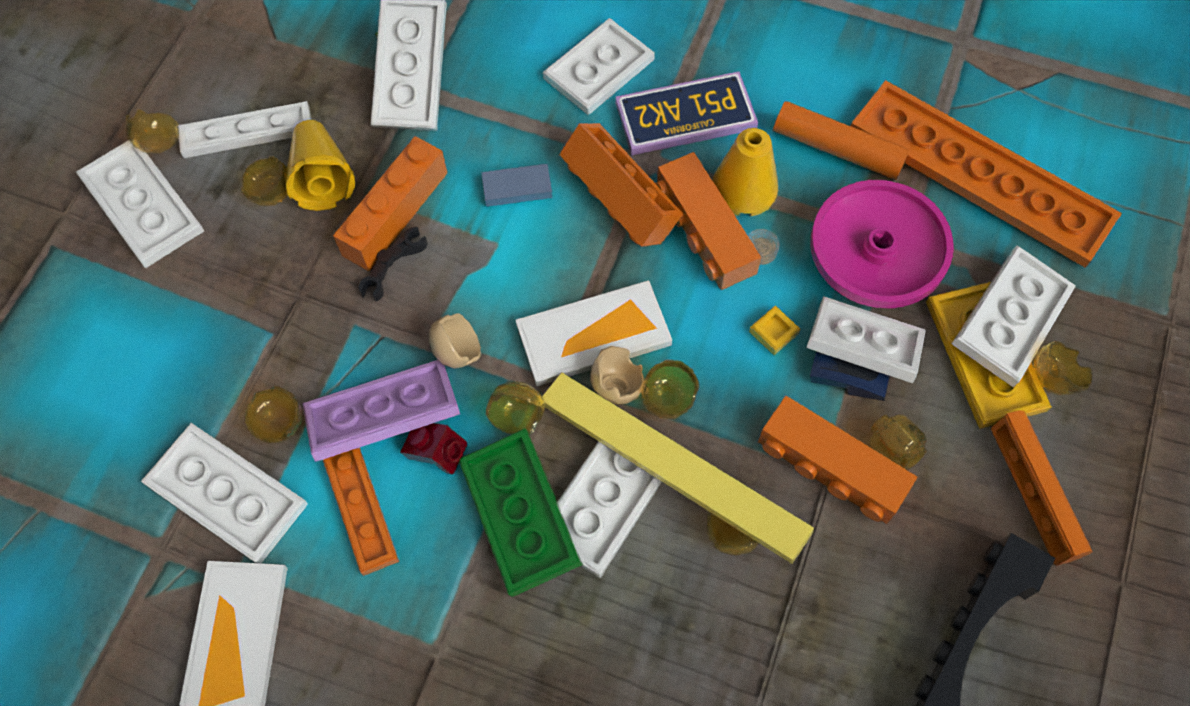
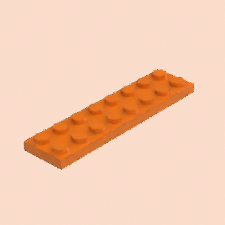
[851,80,1122,268]

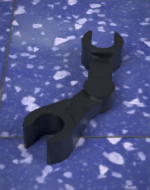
[359,227,428,302]

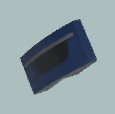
[810,351,890,401]

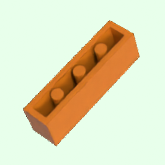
[559,123,683,247]
[333,136,447,272]
[655,152,761,290]
[758,395,918,524]

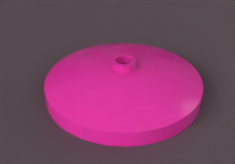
[810,180,954,308]

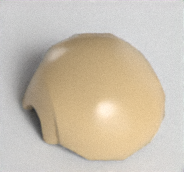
[429,313,481,369]
[590,346,645,404]

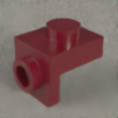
[400,423,467,474]

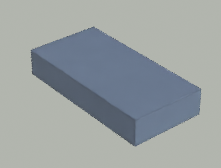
[482,164,552,207]

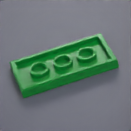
[459,428,583,597]

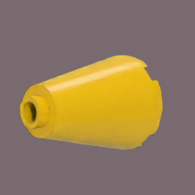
[285,120,355,211]
[712,128,779,216]

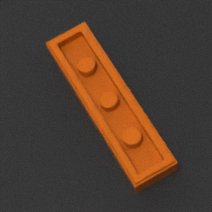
[323,447,400,576]

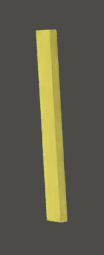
[540,372,814,564]

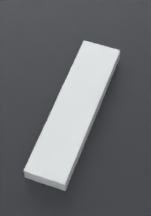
[178,101,311,158]

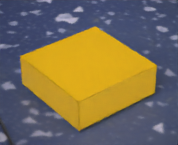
[749,305,801,355]

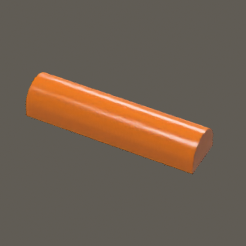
[773,101,910,180]
[991,410,1093,566]

